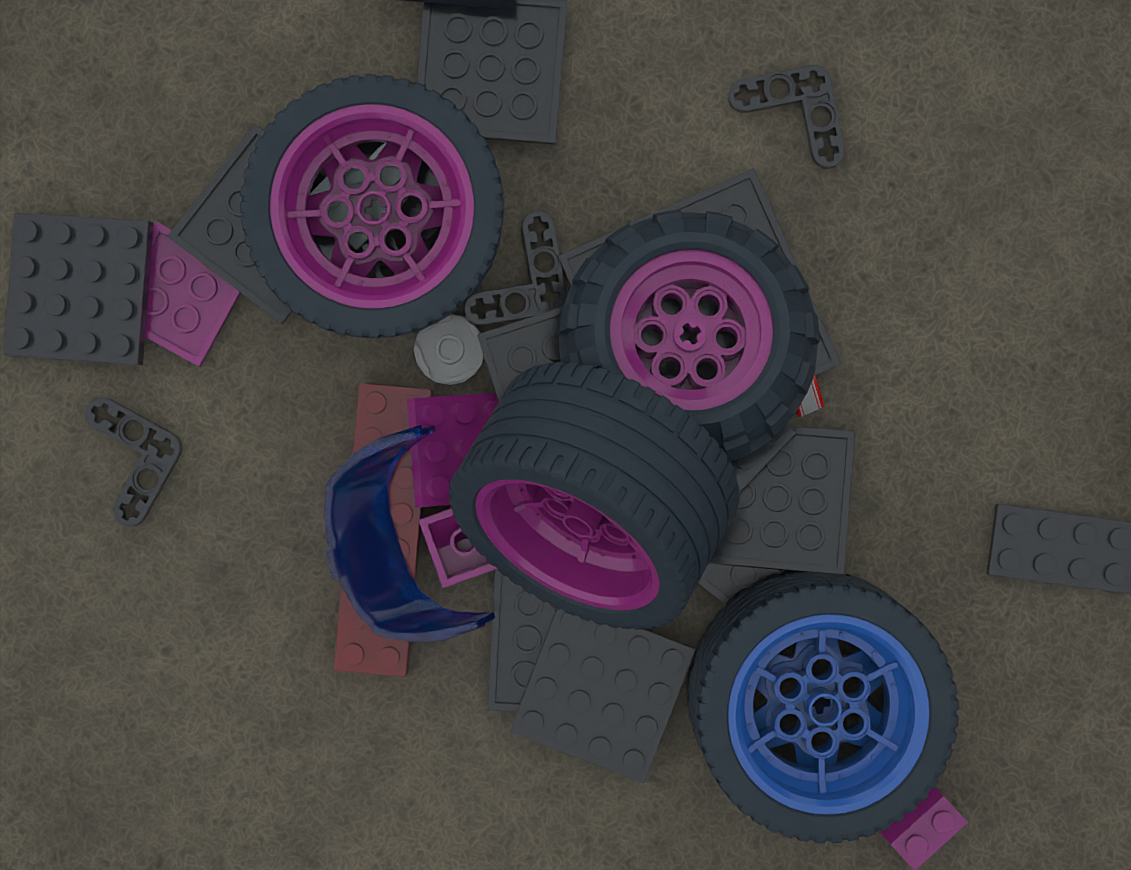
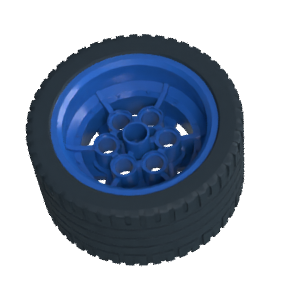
[687,571,959,844]

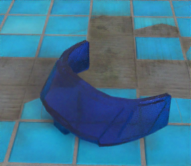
[323,425,496,642]

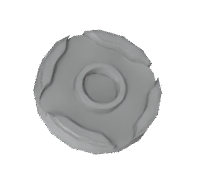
[414,314,484,385]

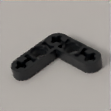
[728,65,844,169]
[463,211,567,326]
[85,398,182,526]

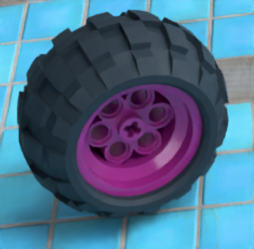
[559,209,820,461]

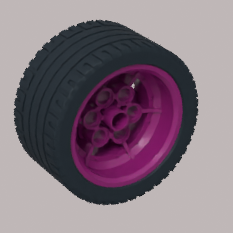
[240,74,504,338]
[449,362,740,630]

